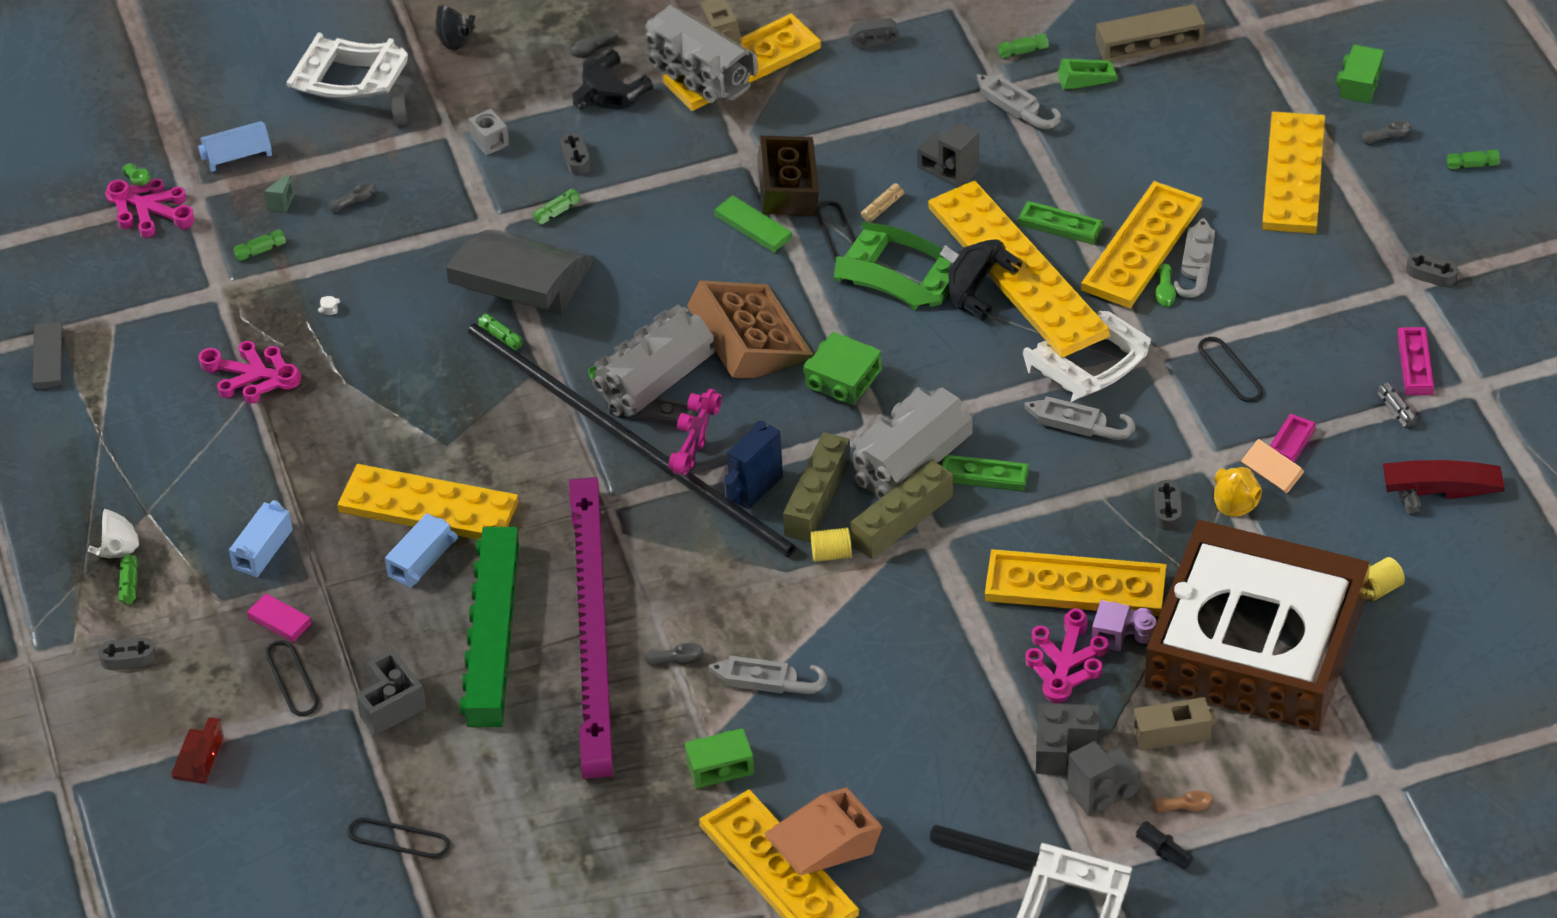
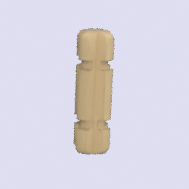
[861,183,904,223]

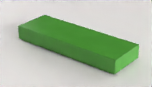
[714,195,792,253]
[1018,201,1104,245]
[942,455,1029,492]

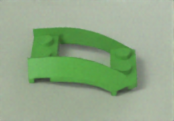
[834,221,951,310]

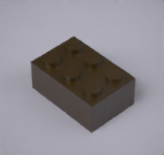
[757,135,819,216]

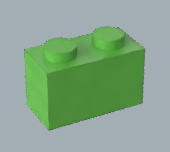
[1336,44,1384,104]
[685,728,754,789]

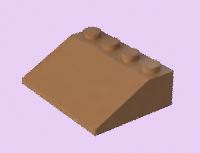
[687,280,814,379]

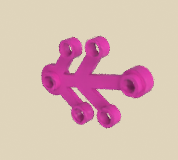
[105,178,195,238]
[199,341,302,403]
[668,388,722,476]
[1025,609,1108,704]

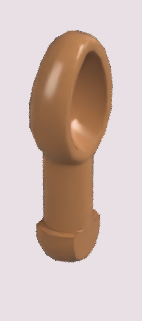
[1152,791,1213,813]

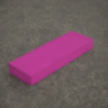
[1397,327,1434,395]

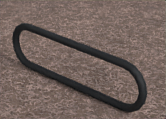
[816,201,855,262]
[1198,337,1263,402]
[265,640,318,716]
[348,817,450,858]

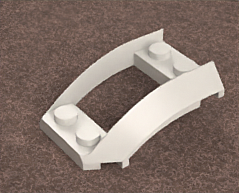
[286,33,408,100]
[1023,311,1151,402]
[1017,843,1132,918]

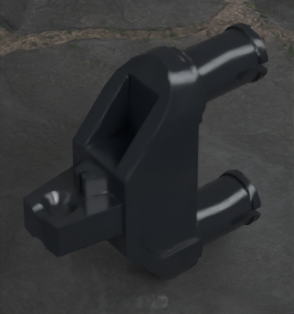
[572,49,653,110]
[940,239,1023,321]

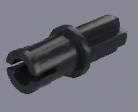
[1135,821,1193,869]

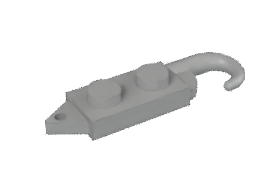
[977,74,1061,129]
[1174,218,1215,298]
[1024,396,1135,440]
[708,655,827,694]

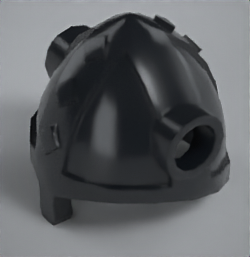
[435,5,476,50]

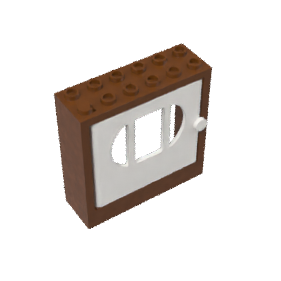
[1145,519,1370,732]

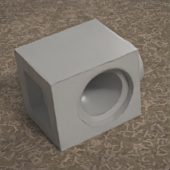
[468,109,509,156]

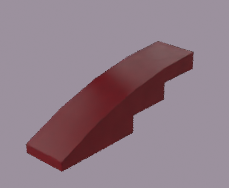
[1383,460,1505,499]

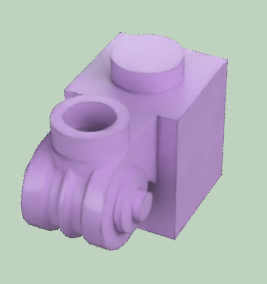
[1092,600,1156,651]

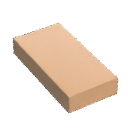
[1241,439,1304,494]

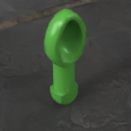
[122,163,151,186]
[1155,264,1176,307]

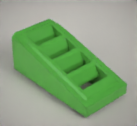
[1058,59,1117,89]

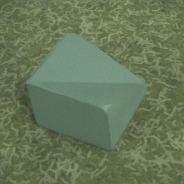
[264,175,295,213]

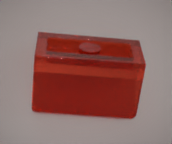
[171,717,224,784]

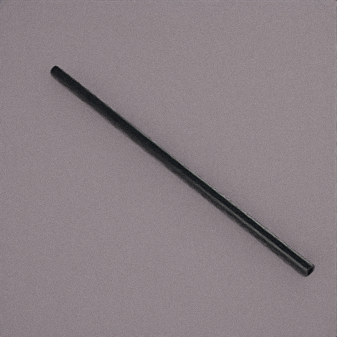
[468,323,796,557]

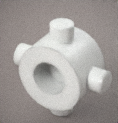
[318,296,340,315]

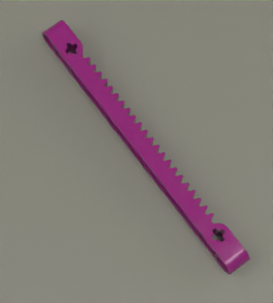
[569,477,613,779]

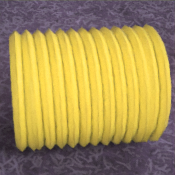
[811,527,852,562]
[1367,557,1405,601]

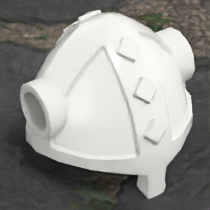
[88,509,139,558]

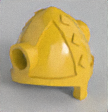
[1214,467,1262,517]

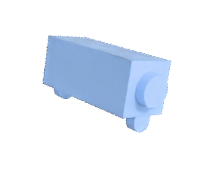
[198,121,272,172]
[229,500,293,578]
[385,513,458,588]

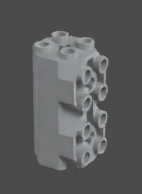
[645,5,758,103]
[592,304,715,417]
[853,387,972,499]

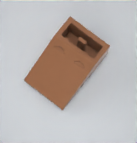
[765,787,882,876]

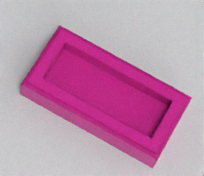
[1270,413,1316,463]
[247,593,312,643]

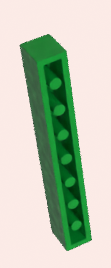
[460,527,520,727]

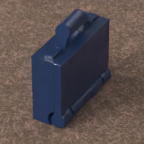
[724,421,783,509]

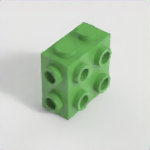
[803,332,882,406]

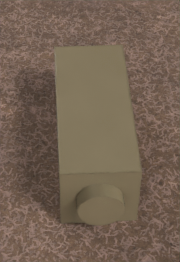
[700,0,742,44]
[1133,697,1216,751]

